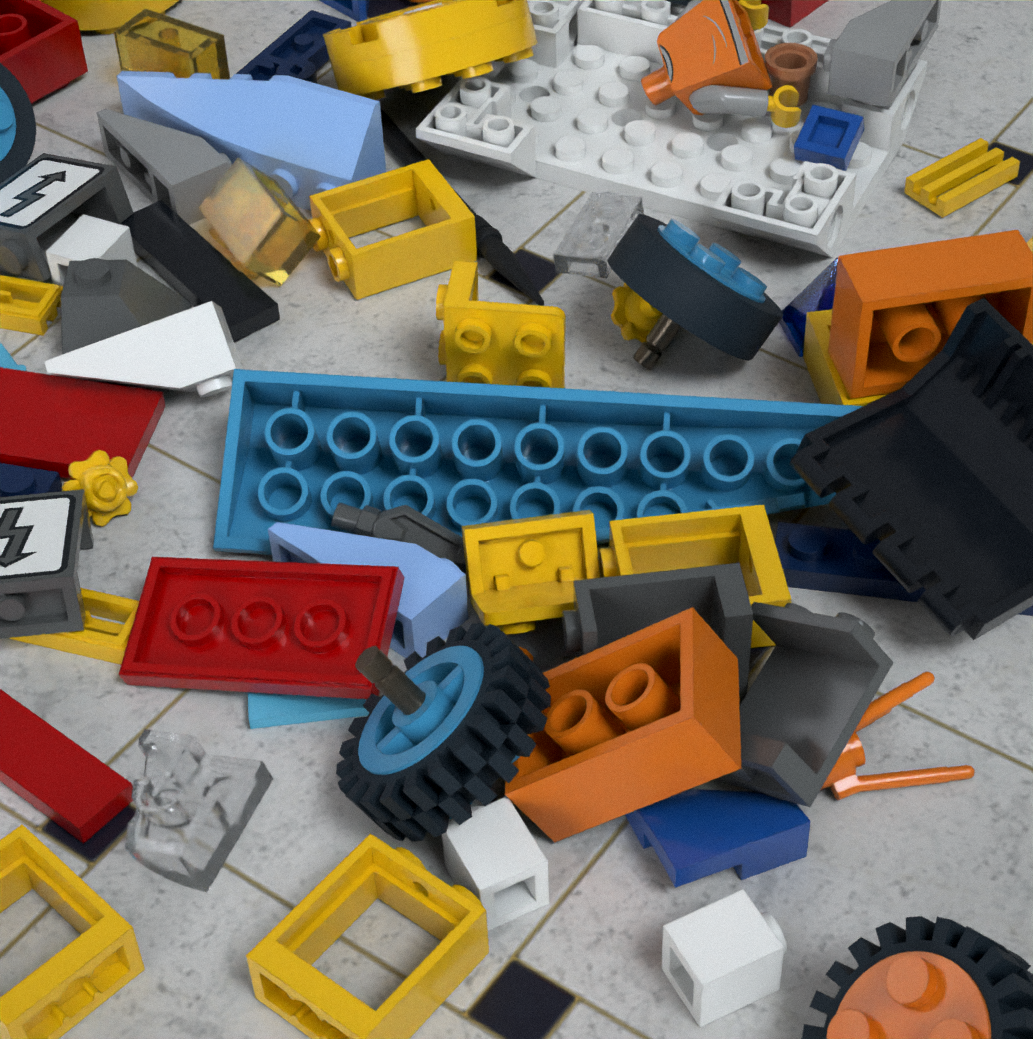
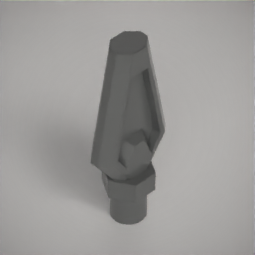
[331,502,467,574]

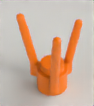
[821,671,975,800]

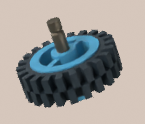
[336,623,551,842]

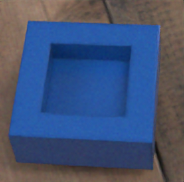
[794,105,864,171]

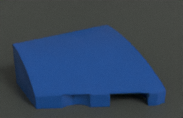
[625,789,811,888]

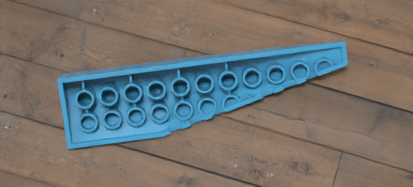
[213,369,863,555]

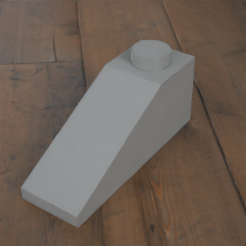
[823,0,942,108]
[96,109,236,225]

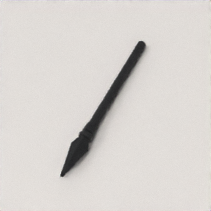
[380,108,544,306]

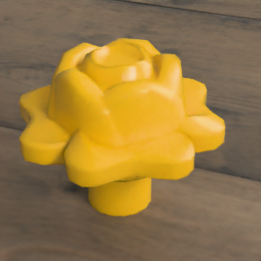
[611,283,662,342]
[62,450,138,527]

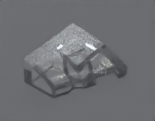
[125,729,273,893]

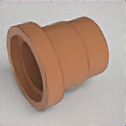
[764,43,818,107]

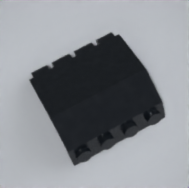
[790,298,1033,640]

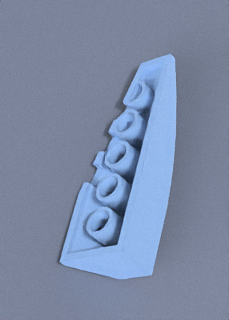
[116,71,386,211]

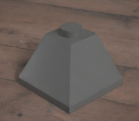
[61,258,192,386]

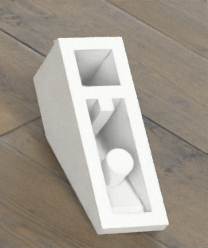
[44,301,243,398]

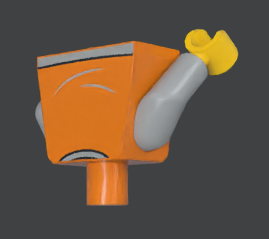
[641,0,801,128]

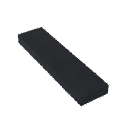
[120,200,280,342]

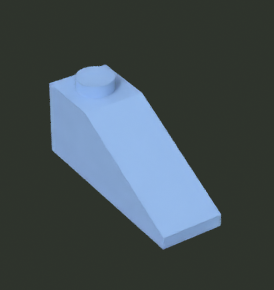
[268,522,469,658]

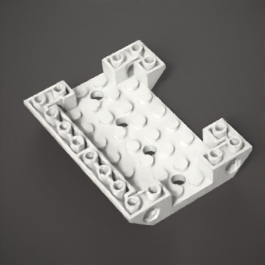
[416,0,928,258]

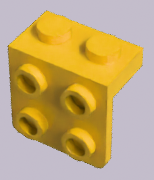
[436,261,566,388]
[461,510,600,634]

